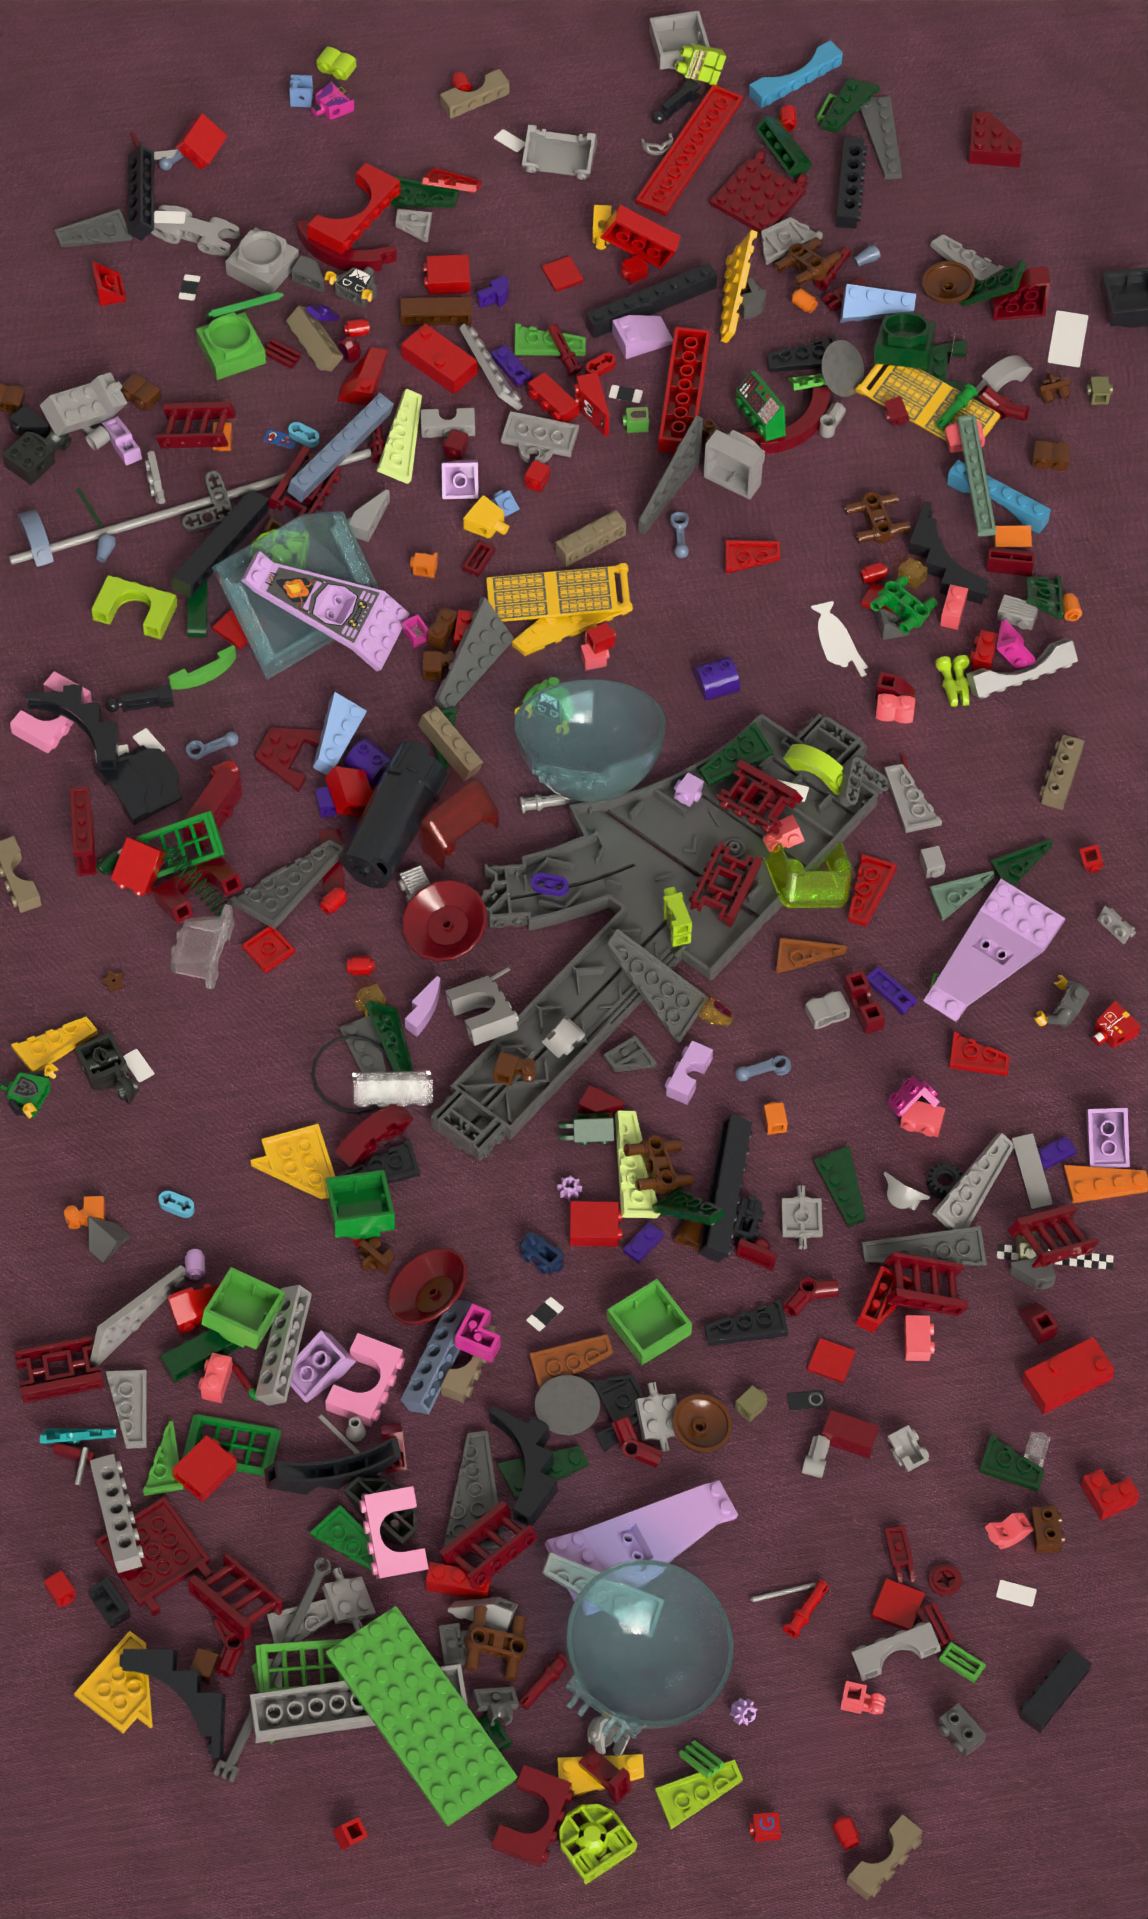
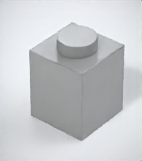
[919,846,946,878]

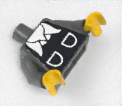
[324,266,377,308]
[1034,975,1090,1028]

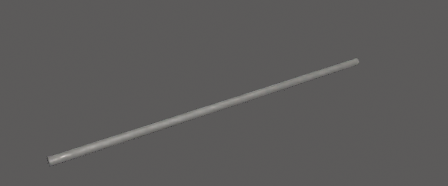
[9,448,372,565]

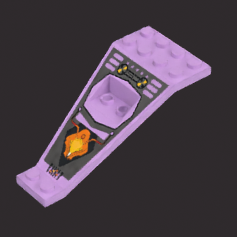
[241,551,410,671]

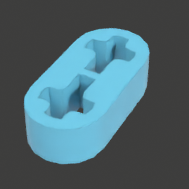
[288,422,319,448]
[158,1191,195,1218]

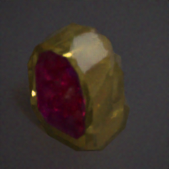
[699,998,734,1026]

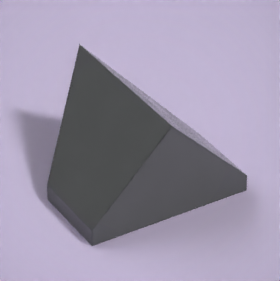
[874,608,910,640]
[88,1216,131,1264]

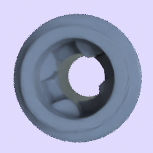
[853,245,881,267]
[96,534,116,562]

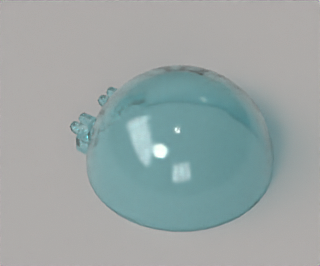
[514,679,666,802]
[565,1560,734,1743]

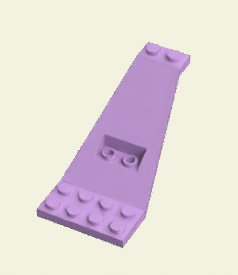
[923,879,1065,1023]
[544,1480,738,1614]

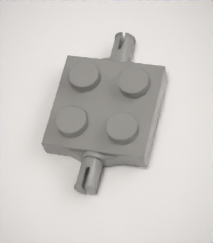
[145,451,165,504]
[781,1185,823,1250]
[635,1382,677,1452]
[322,1567,376,1632]

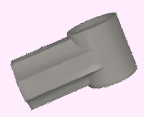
[819,402,846,438]
[802,1435,830,1478]

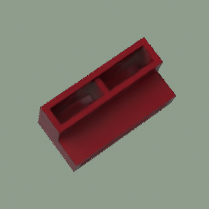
[986,547,1035,577]
[822,1410,879,1459]

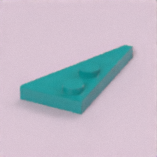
[40,1428,116,1444]

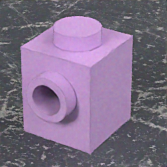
[674,773,704,807]

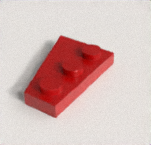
[949,1031,1010,1076]

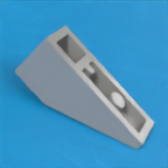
[346,490,390,542]

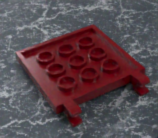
[710,150,808,234]
[95,1496,213,1617]

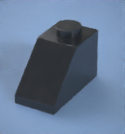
[9,405,50,438]

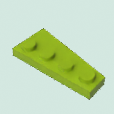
[655,1760,743,1830]

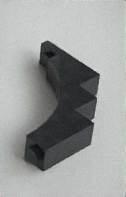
[908,501,990,605]
[119,1649,226,1759]

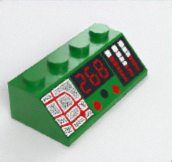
[734,370,786,441]

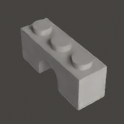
[421,408,475,438]

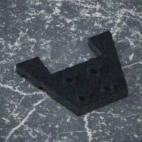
[587,1375,645,1452]

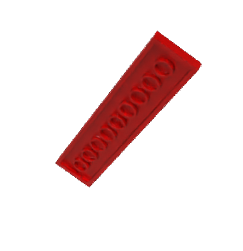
[636,84,744,216]

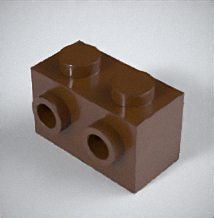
[1030,1505,1065,1554]

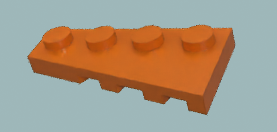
[1063,1165,1148,1203]

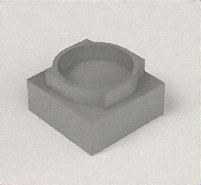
[649,11,710,70]
[225,227,299,295]
[704,430,765,500]

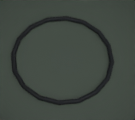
[311,1035,395,1114]

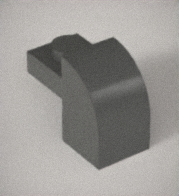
[739,278,766,320]

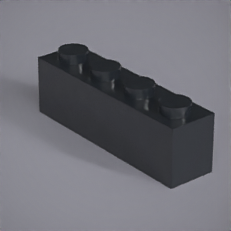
[1020,1648,1092,1733]

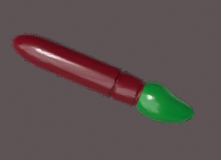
[232,1362,259,1401]

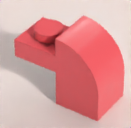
[985,1513,1034,1549]

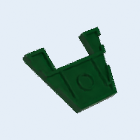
[921,340,966,392]

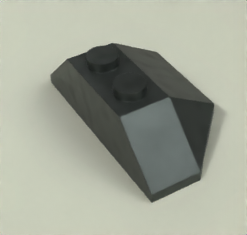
[343,1476,417,1545]

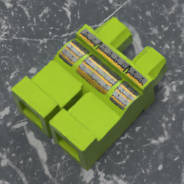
[674,43,727,85]
[662,887,692,947]

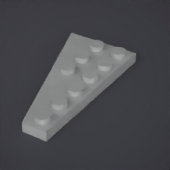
[89,1265,186,1368]

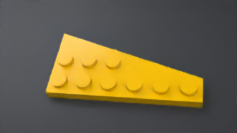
[720,230,757,343]
[512,601,628,656]

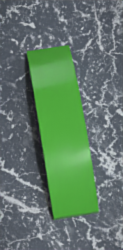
[168,645,236,689]

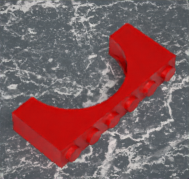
[307,163,401,255]

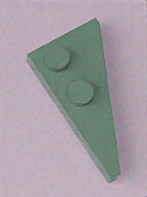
[930,871,994,921]

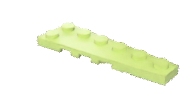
[377,389,422,484]
[615,1111,660,1218]

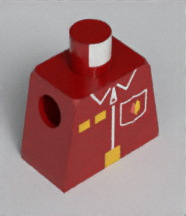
[1092,1001,1141,1048]

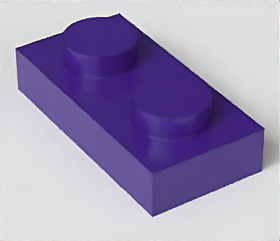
[1038,1136,1077,1171]
[623,1222,664,1264]

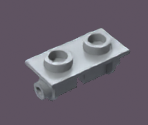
[1097,906,1136,944]

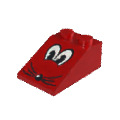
[574,373,609,437]

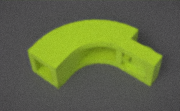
[783,744,843,795]

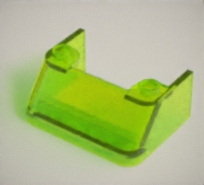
[765,843,852,908]

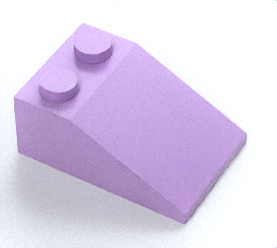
[612,315,673,359]
[1086,1108,1130,1168]
[290,1330,356,1403]

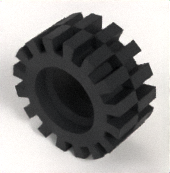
[927,1162,963,1200]

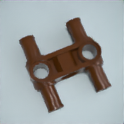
[774,237,842,287]
[844,492,911,544]
[624,1135,694,1195]
[464,1606,528,1681]

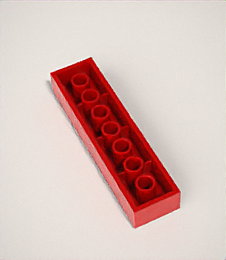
[658,327,710,454]

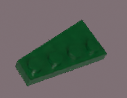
[652,1187,725,1225]

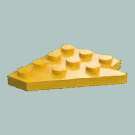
[250,1124,335,1199]
[74,1631,153,1734]

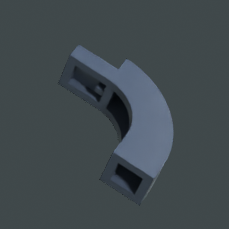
[17,509,54,567]

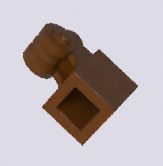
[423,651,456,681]
[493,1052,536,1086]

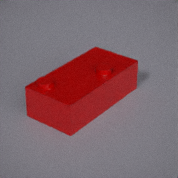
[600,205,681,269]
[401,324,478,395]
[1022,1337,1115,1414]

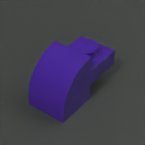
[477,275,509,308]

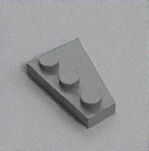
[267,1599,333,1653]

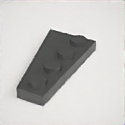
[54,209,132,248]

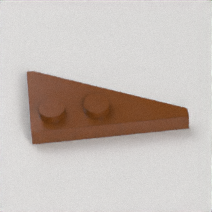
[776,938,847,974]

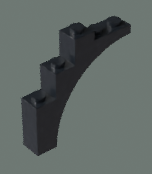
[25,684,119,770]
[489,1406,558,1526]
[264,1438,401,1495]

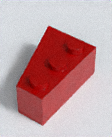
[855,1266,914,1333]

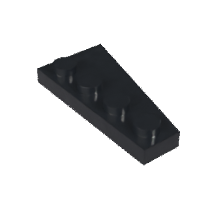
[767,334,836,372]
[338,1139,420,1184]
[705,1299,788,1346]

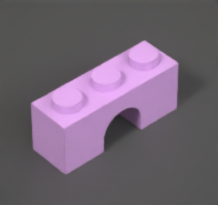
[665,1041,713,1105]

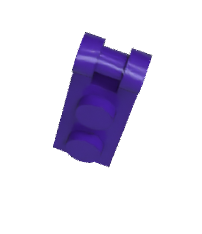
[491,345,533,387]
[866,966,917,1015]

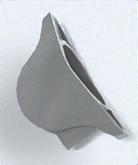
[884,1172,930,1211]

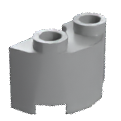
[542,1015,586,1058]
[887,1425,929,1472]

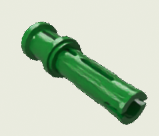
[934,383,978,431]

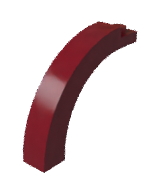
[296,218,397,272]
[742,387,830,454]

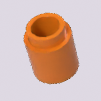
[791,288,818,313]
[1063,593,1082,621]

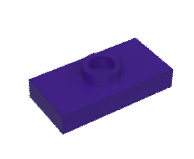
[306,305,339,321]

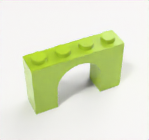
[91,575,177,640]

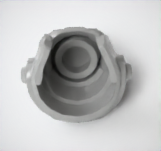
[587,1713,630,1757]

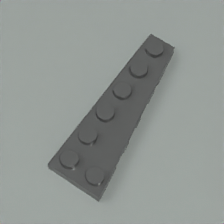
[859,96,902,180]
[862,1226,987,1266]

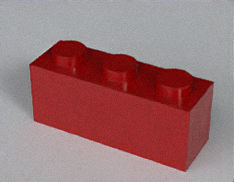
[528,372,579,423]
[426,1562,492,1599]

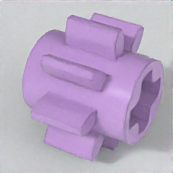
[557,1175,582,1202]
[730,1698,757,1725]

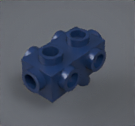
[519,1232,564,1275]

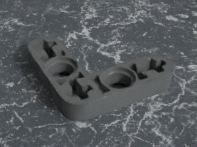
[182,471,232,532]
[839,757,889,807]

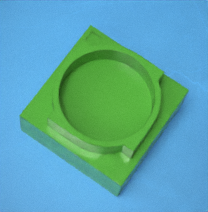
[196,312,266,380]
[201,1267,285,1350]
[607,1279,692,1365]

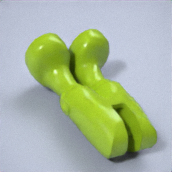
[935,655,970,707]

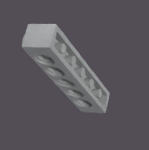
[255,1285,312,1406]
[90,1454,144,1573]

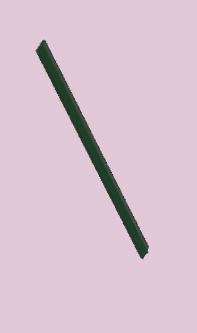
[76,488,104,529]

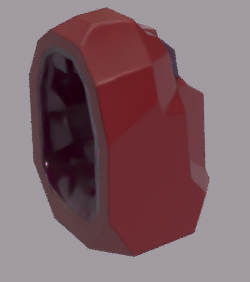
[338,337,361,363]

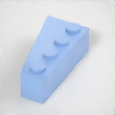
[840,284,916,323]
[313,692,367,775]

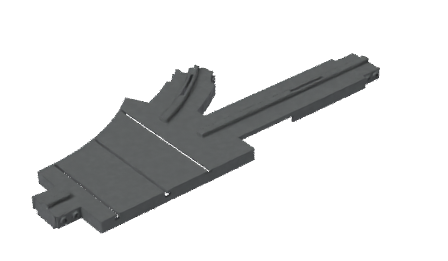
[431,713,878,1162]

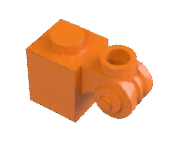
[64,1196,106,1229]

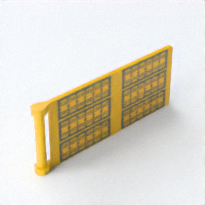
[855,364,1000,442]
[487,563,633,622]

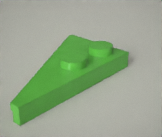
[143,1421,183,1496]

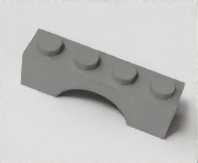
[852,1622,941,1681]

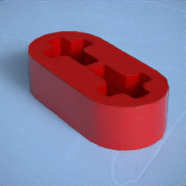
[586,353,616,377]

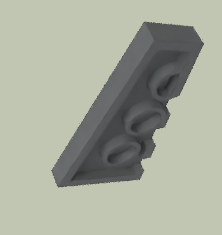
[339,1016,388,1093]

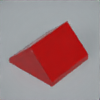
[92,262,127,306]

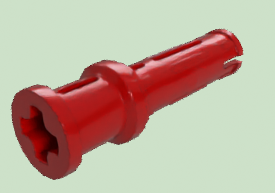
[782,1580,830,1638]

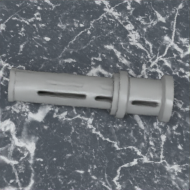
[519,791,577,814]

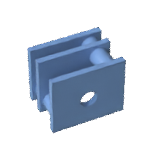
[289,75,313,108]

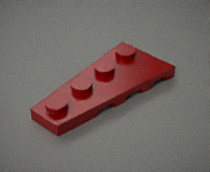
[848,854,897,927]

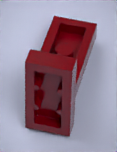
[578,1748,632,1804]

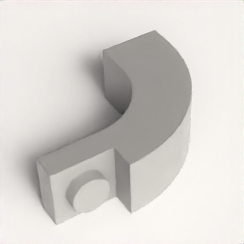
[976,355,1033,396]

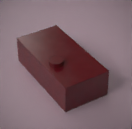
[183,766,243,851]

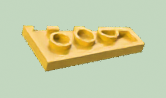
[11,1016,98,1072]
[558,1754,644,1797]

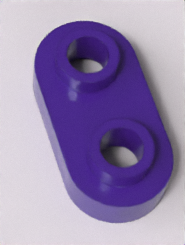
[531,873,569,897]

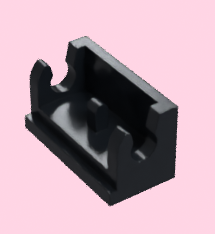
[89,1577,131,1629]

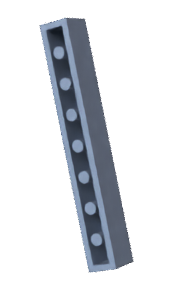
[287,393,394,502]

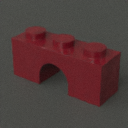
[843,970,885,1034]

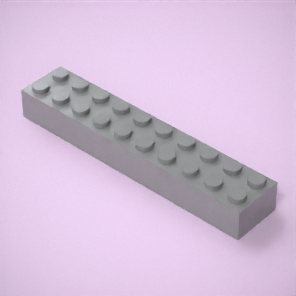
[250,1664,467,1743]

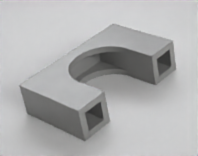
[445,976,519,1046]

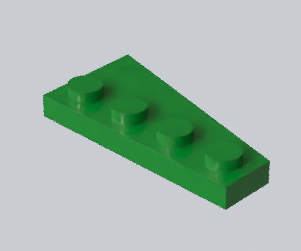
[310,1505,373,1572]

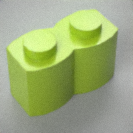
[316,47,357,80]

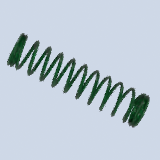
[162,846,233,919]

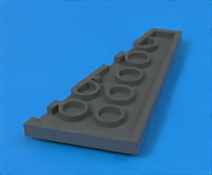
[434,597,514,710]
[229,840,344,930]
[605,929,709,1044]
[443,1431,503,1552]

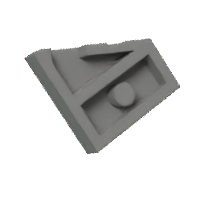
[395,209,432,242]

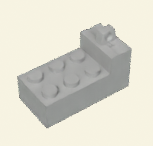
[40,372,127,437]

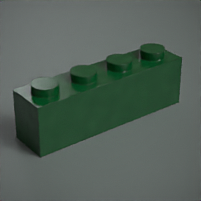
[755,116,812,177]
[161,1329,242,1383]

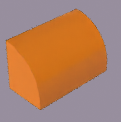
[993,525,1032,548]

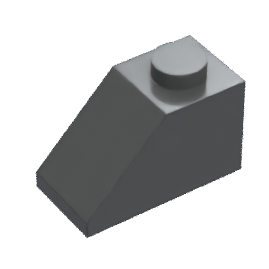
[291,255,325,293]
[1009,1258,1056,1289]

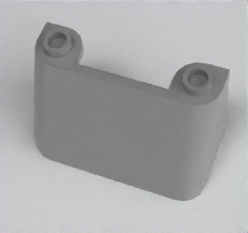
[522,125,598,180]

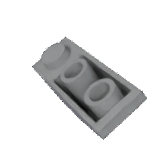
[448,1597,518,1633]

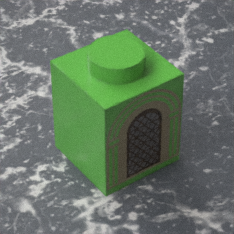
[623,407,649,433]

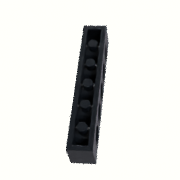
[836,137,867,229]
[128,145,154,241]

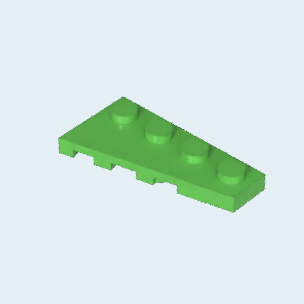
[515,323,586,356]

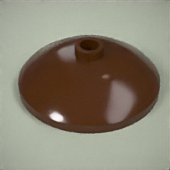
[922,261,975,304]
[672,1394,732,1453]

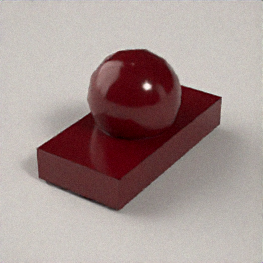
[736,1238,778,1271]

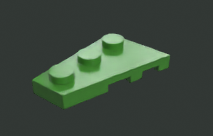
[788,374,827,391]

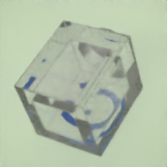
[1024,1431,1051,1467]

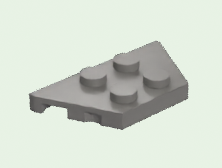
[761,217,823,265]

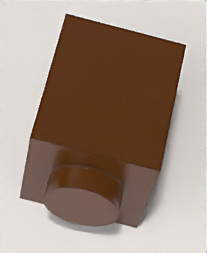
[189,1648,219,1685]

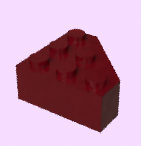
[968,111,1022,168]
[990,266,1050,320]

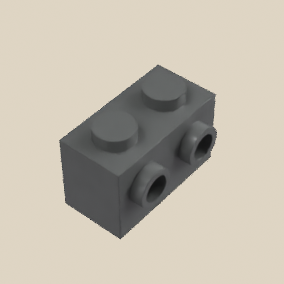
[938,1703,986,1757]

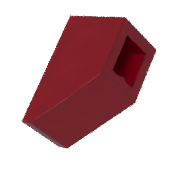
[875,672,915,700]
[578,1085,624,1116]
[1018,1302,1059,1345]
[380,1423,407,1473]

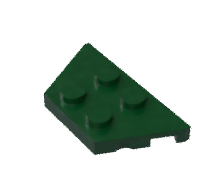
[1025,576,1064,620]

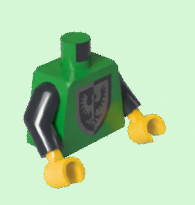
[1,1063,58,1118]

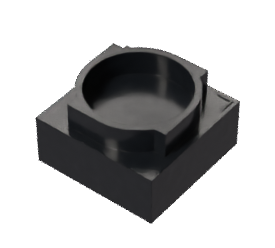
[1100,267,1148,328]

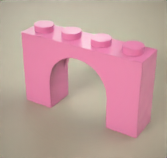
[10,671,92,753]
[325,1333,405,1427]
[359,1486,429,1579]

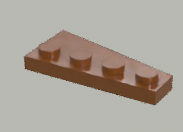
[529,1334,613,1389]

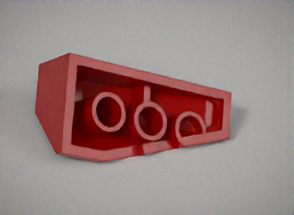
[338,347,388,406]
[167,1280,223,1334]

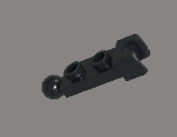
[652,79,701,124]
[105,685,174,712]

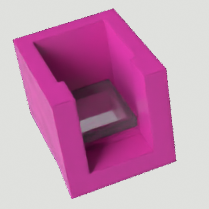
[402,615,429,648]

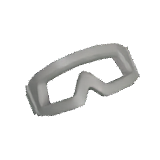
[641,133,673,155]

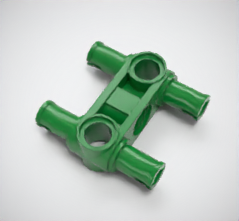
[870,575,937,634]

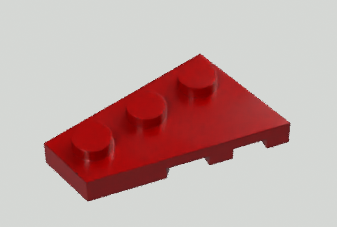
[422,167,482,193]
[726,540,780,574]

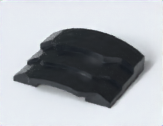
[94,745,182,825]

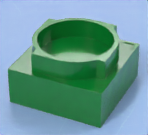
[325,1170,395,1239]

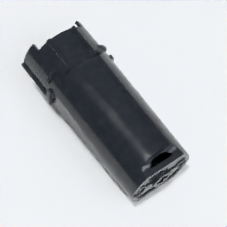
[338,740,451,889]

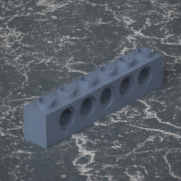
[400,1300,472,1414]

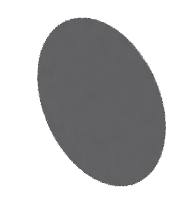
[822,340,864,397]
[535,1375,600,1435]

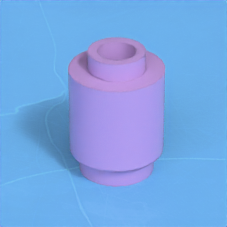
[185,1249,205,1280]

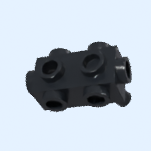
[733,1195,765,1244]

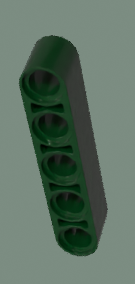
[187,580,208,638]

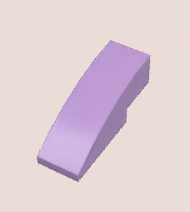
[102,416,142,466]
[405,976,440,1037]

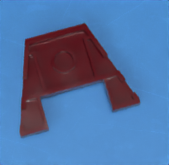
[255,727,322,792]

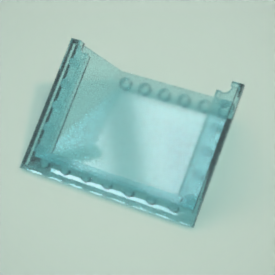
[211,511,380,680]

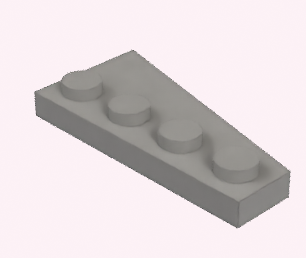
[930,234,1005,283]
[884,764,942,833]
[106,1370,147,1449]

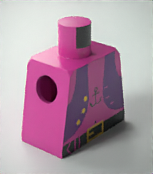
[311,80,354,120]

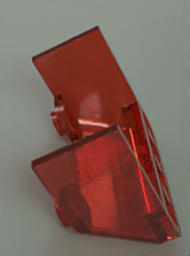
[421,780,499,869]

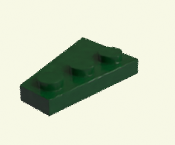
[979,1434,1045,1492]

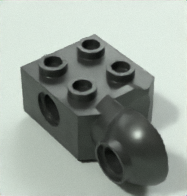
[2,429,72,485]
[75,1032,139,1104]

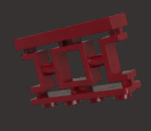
[268,446,341,527]
[715,759,803,835]
[688,841,763,927]
[14,1335,104,1403]

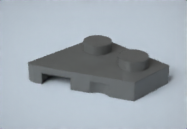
[603,1036,657,1072]

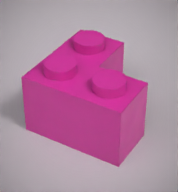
[455,1304,501,1363]

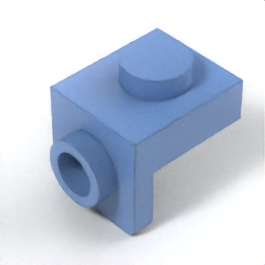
[491,490,520,518]

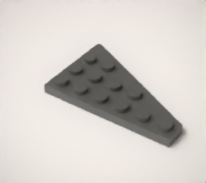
[638,415,703,534]

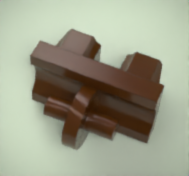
[1036,373,1071,404]
[359,1237,395,1274]

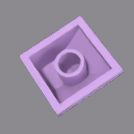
[442,460,478,499]

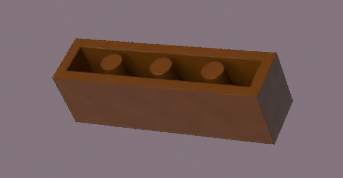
[401,297,472,326]

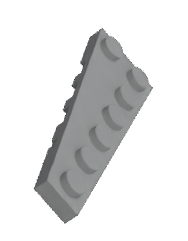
[459,324,523,411]
[932,1133,1014,1230]
[542,1552,665,1638]

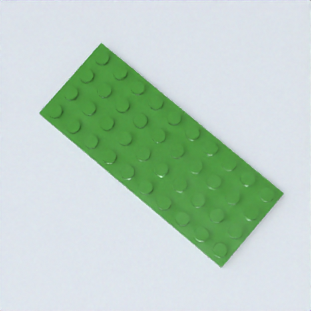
[326,1606,518,1827]

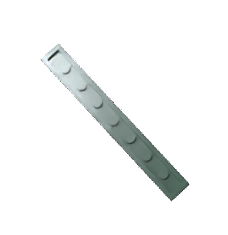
[957,415,996,536]

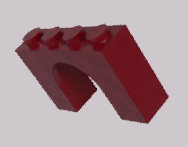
[152,857,243,924]
[492,1765,575,1868]

